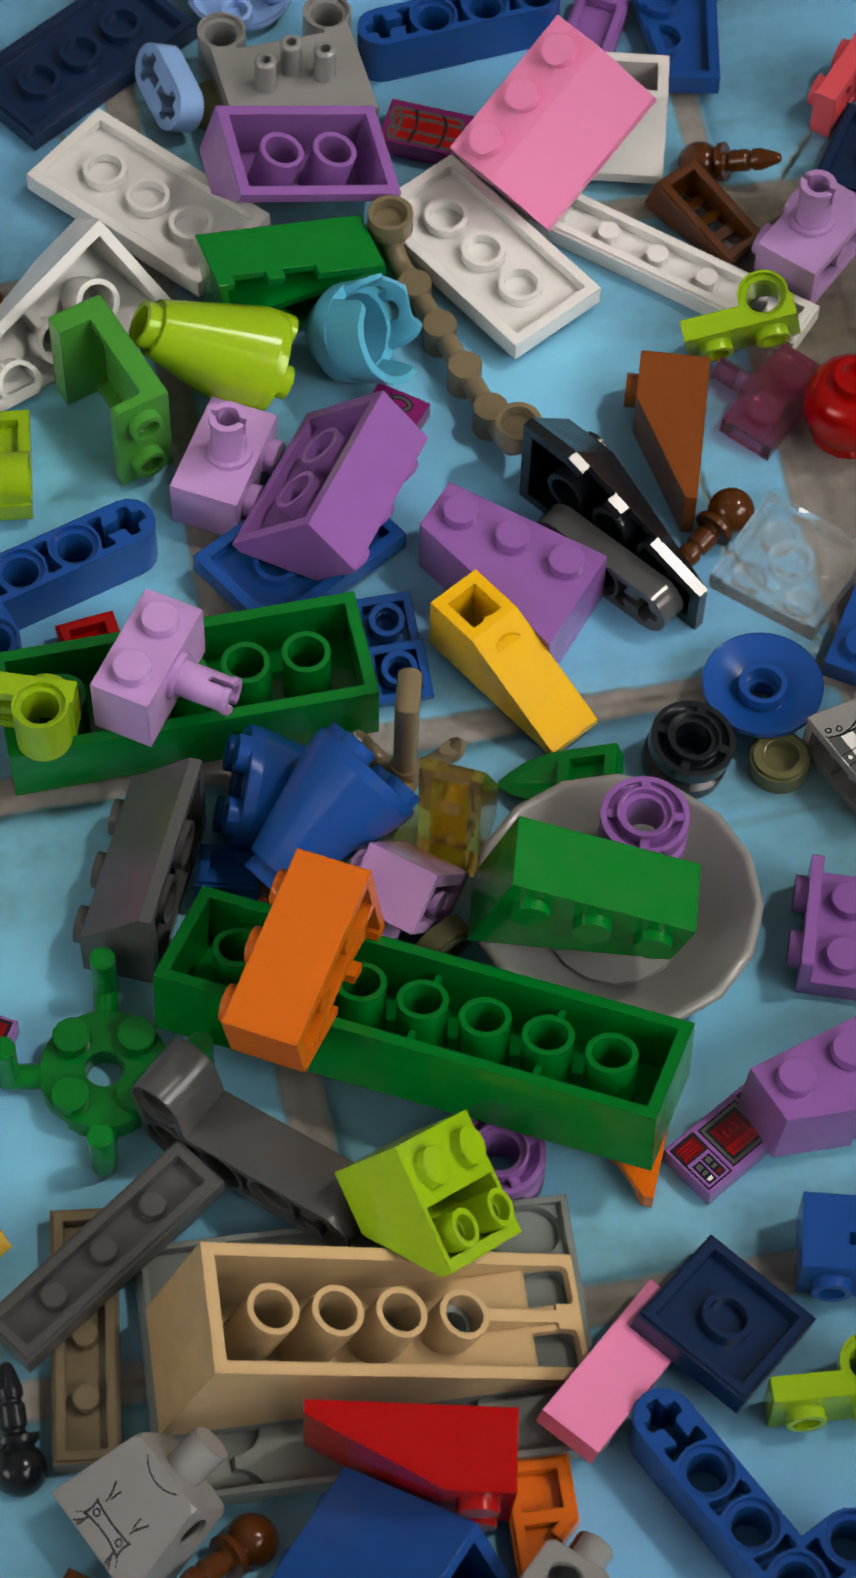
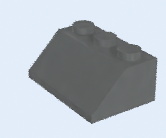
[73,758,207,983]

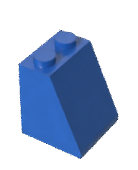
[271,1466,512,1578]

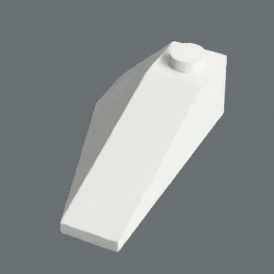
[0,218,172,411]

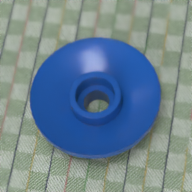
[702,632,824,738]

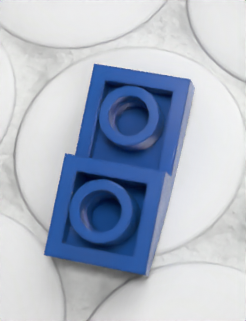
[356,591,434,708]

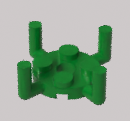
[0,947,215,1177]

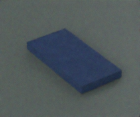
[0,0,197,151]

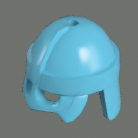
[305,273,422,385]

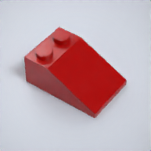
[304,1399,519,1532]

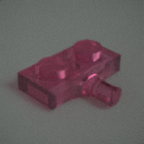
[710,343,820,461]

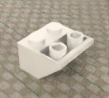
[592,52,670,184]

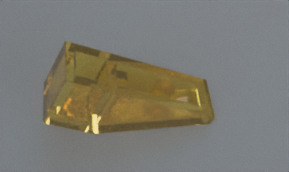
[417,757,498,878]

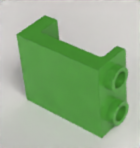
[48,294,174,485]

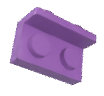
[785,854,856,1001]

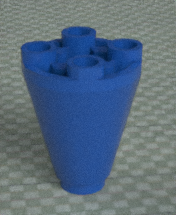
[244,721,420,889]
[212,723,306,849]

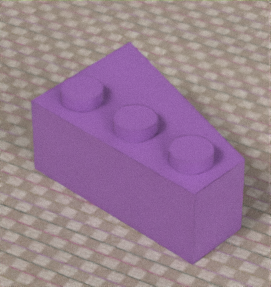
[419,482,607,665]
[737,1016,856,1157]

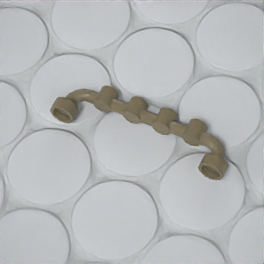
[368,195,542,456]

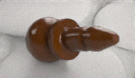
[678,141,782,182]
[679,487,755,566]
[180,1513,279,1578]

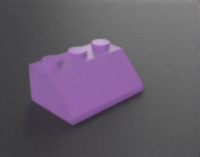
[199,106,401,203]
[232,390,428,581]

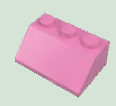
[450,14,657,232]

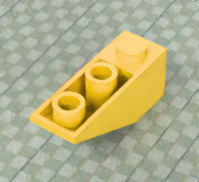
[429,569,597,754]

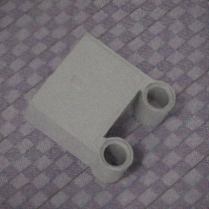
[197,0,379,120]

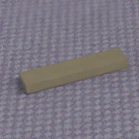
[50,1208,123,1474]

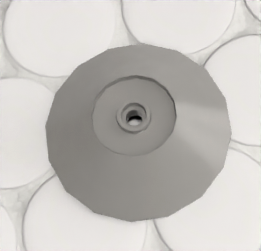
[470,773,764,1020]

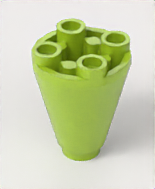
[129,299,299,411]

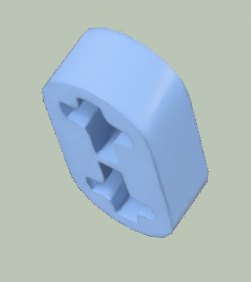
[135,42,204,133]

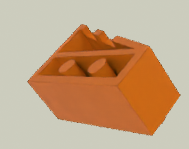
[218,848,385,1073]

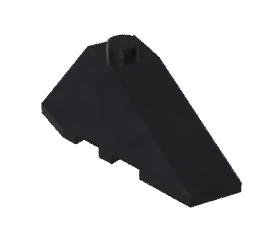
[519,418,708,630]

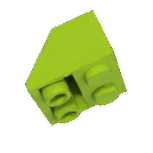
[334,1109,522,1278]

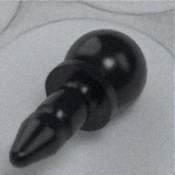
[0,1362,47,1498]

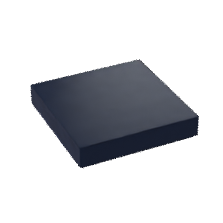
[630,1235,816,1414]

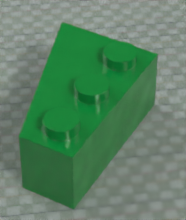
[195,215,386,332]
[467,816,701,960]

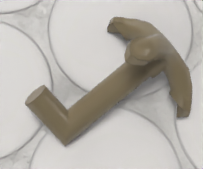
[350,667,466,818]

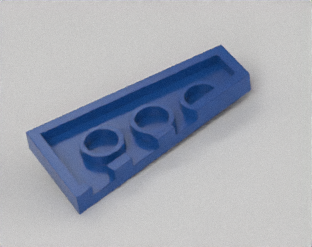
[631,0,720,94]

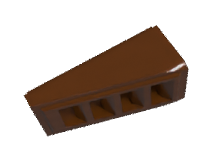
[645,157,760,265]

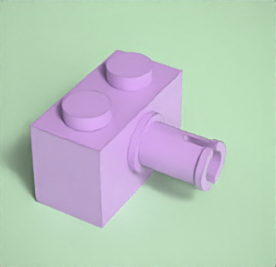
[751,169,856,304]
[169,396,285,535]
[90,588,242,747]
[350,841,470,940]

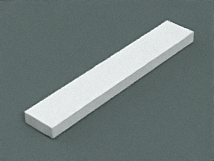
[503,194,820,356]

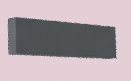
[0,1140,226,1373]

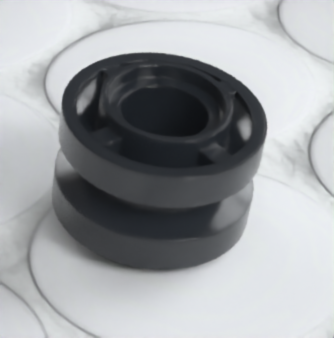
[641,700,736,799]

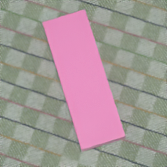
[536,1279,672,1464]

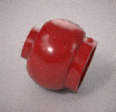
[803,354,856,459]

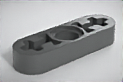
[536,503,683,631]

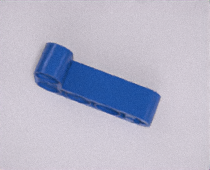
[357,0,560,82]
[0,499,158,652]
[628,1388,856,1578]

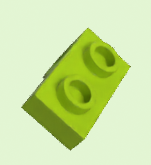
[680,269,801,363]
[0,410,33,520]
[0,670,81,761]
[763,1334,856,1432]

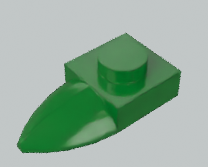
[498,743,624,800]

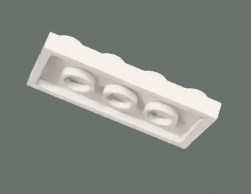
[26,108,271,298]
[367,154,601,360]

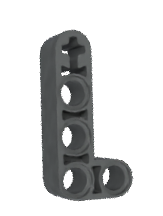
[130,1038,361,1247]

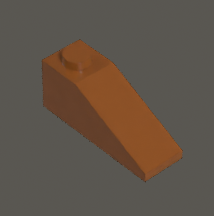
[624,350,711,533]

